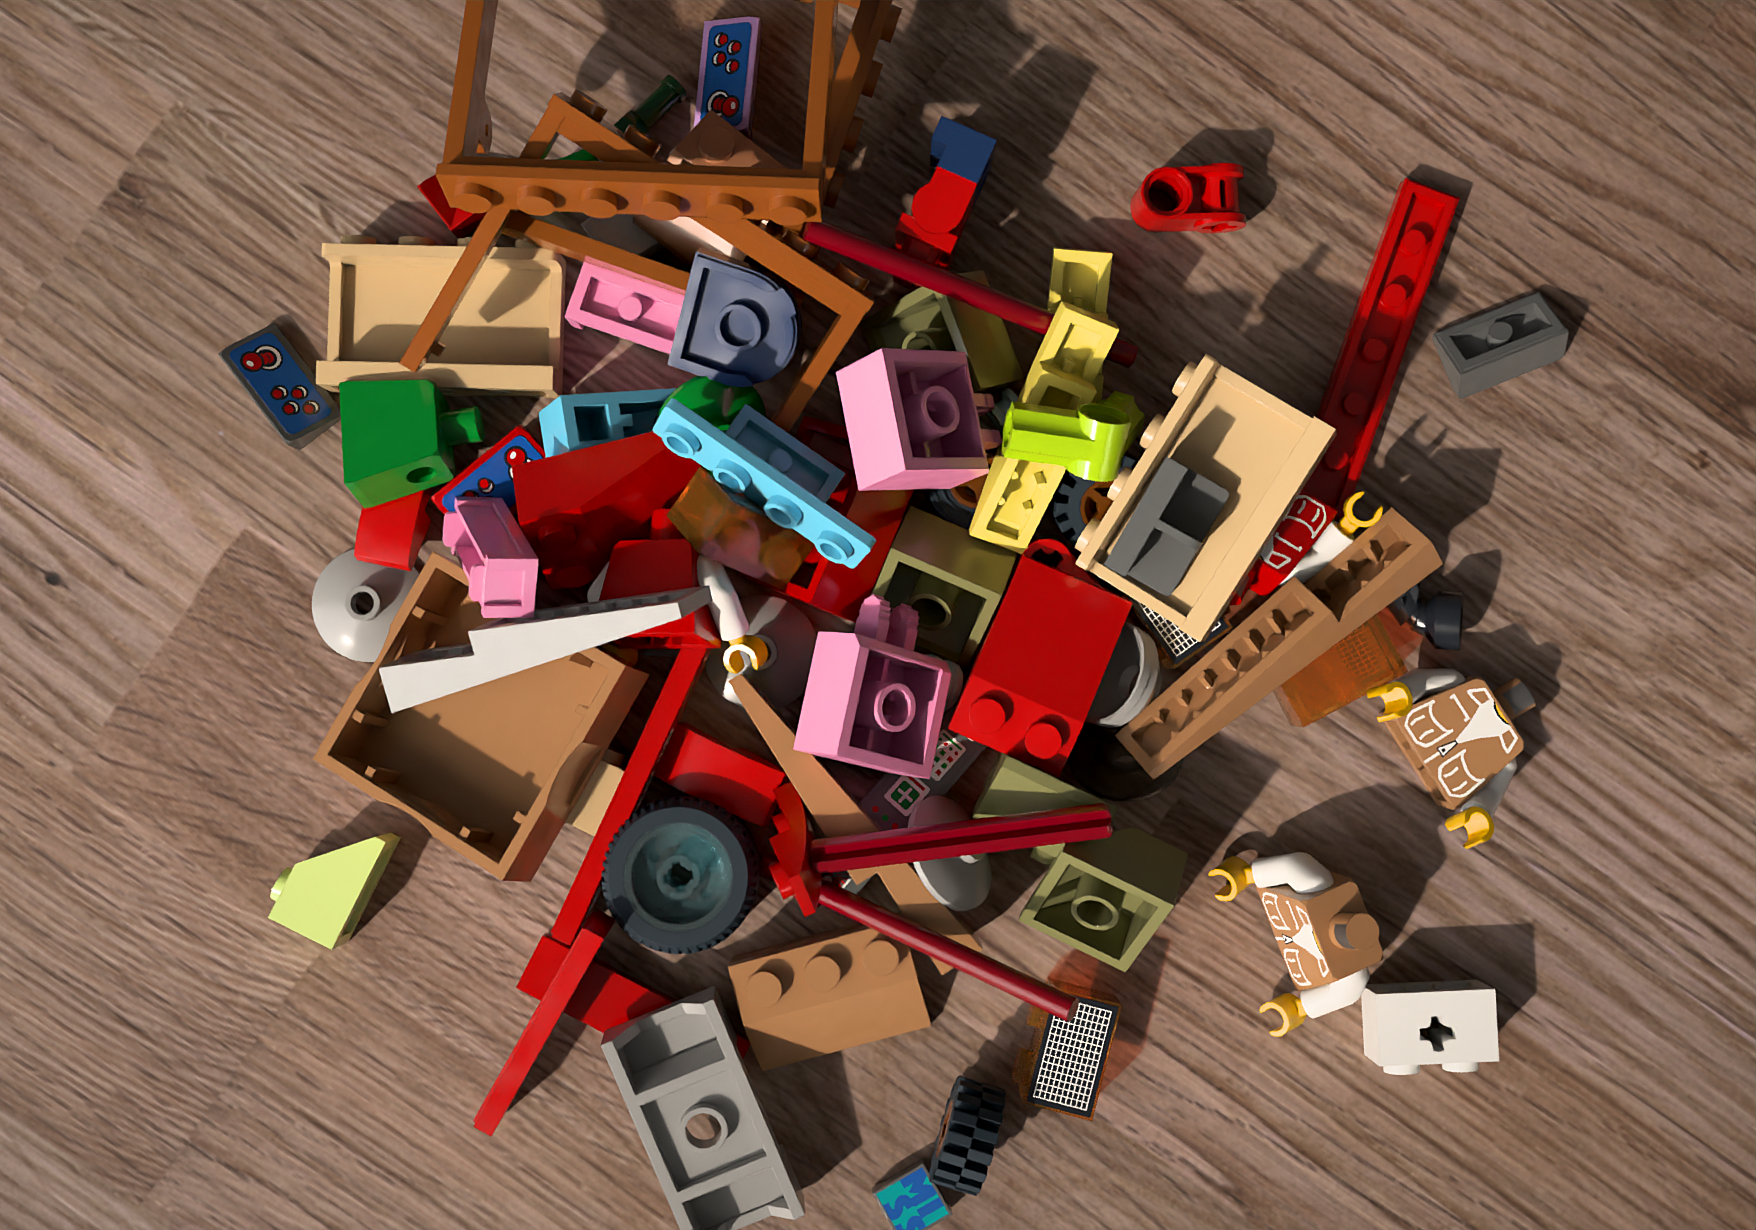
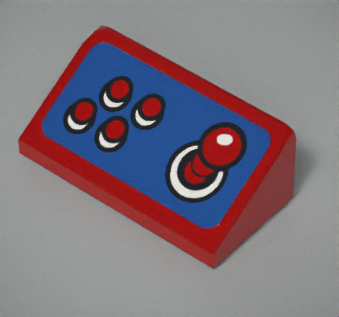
[431,424,546,516]

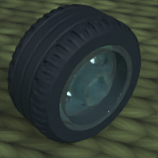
[602,794,761,954]

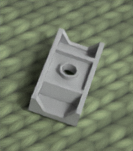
[601,985,805,1230]

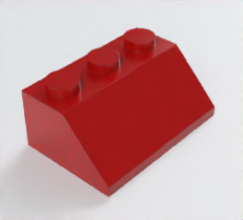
[738,416,914,623]

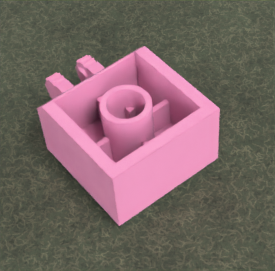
[836,348,1002,491]
[793,594,952,779]

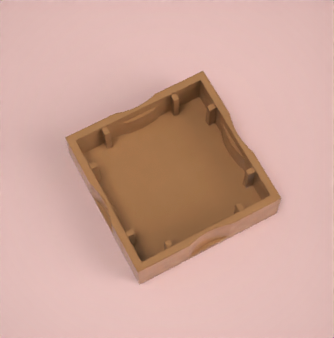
[313,552,650,882]

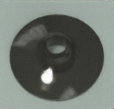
[1067,702,1185,802]

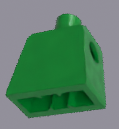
[339,380,485,508]

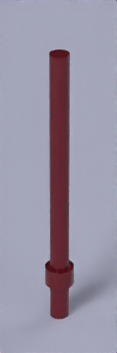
[803,220,1138,368]
[759,853,1079,1022]

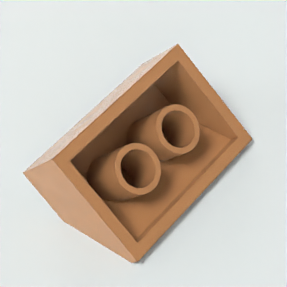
[728,911,931,1071]

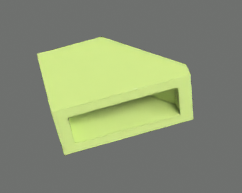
[268,833,401,950]

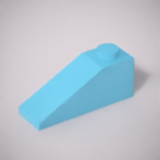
[539,388,725,457]

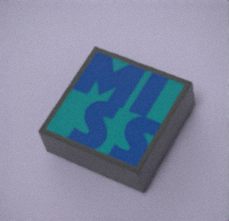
[872,1158,953,1230]

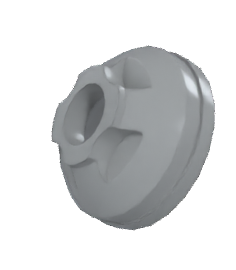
[1085,622,1162,728]

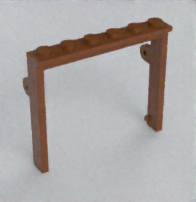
[435,0,839,226]
[502,0,902,310]
[399,89,874,552]

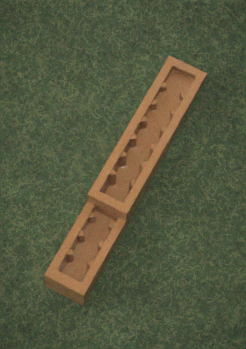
[1115,507,1443,779]
[728,673,983,975]

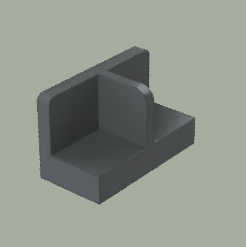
[1104,456,1229,596]

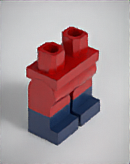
[893,116,997,291]

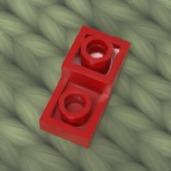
[354,487,434,571]
[653,722,788,826]
[768,782,822,917]

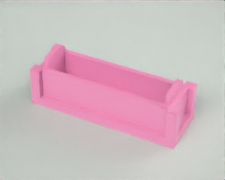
[564,262,684,354]
[442,497,539,618]

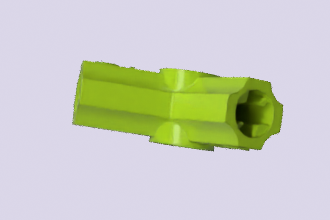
[1002,391,1145,482]

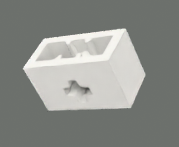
[1361,980,1499,1075]

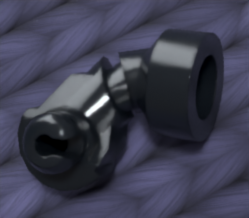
[1386,582,1463,650]

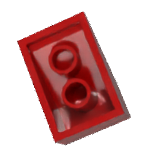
[512,431,714,591]
[948,554,1133,777]

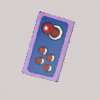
[694,16,762,140]

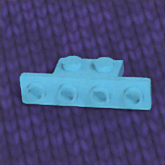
[653,398,876,569]

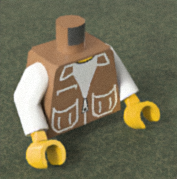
[1366,668,1535,849]
[1208,852,1383,1037]

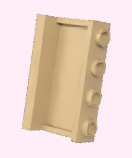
[316,235,566,398]
[1075,354,1337,642]

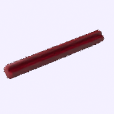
[809,803,1113,874]

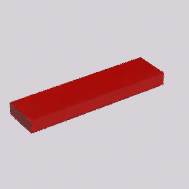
[473,910,615,1136]
[516,933,751,1059]

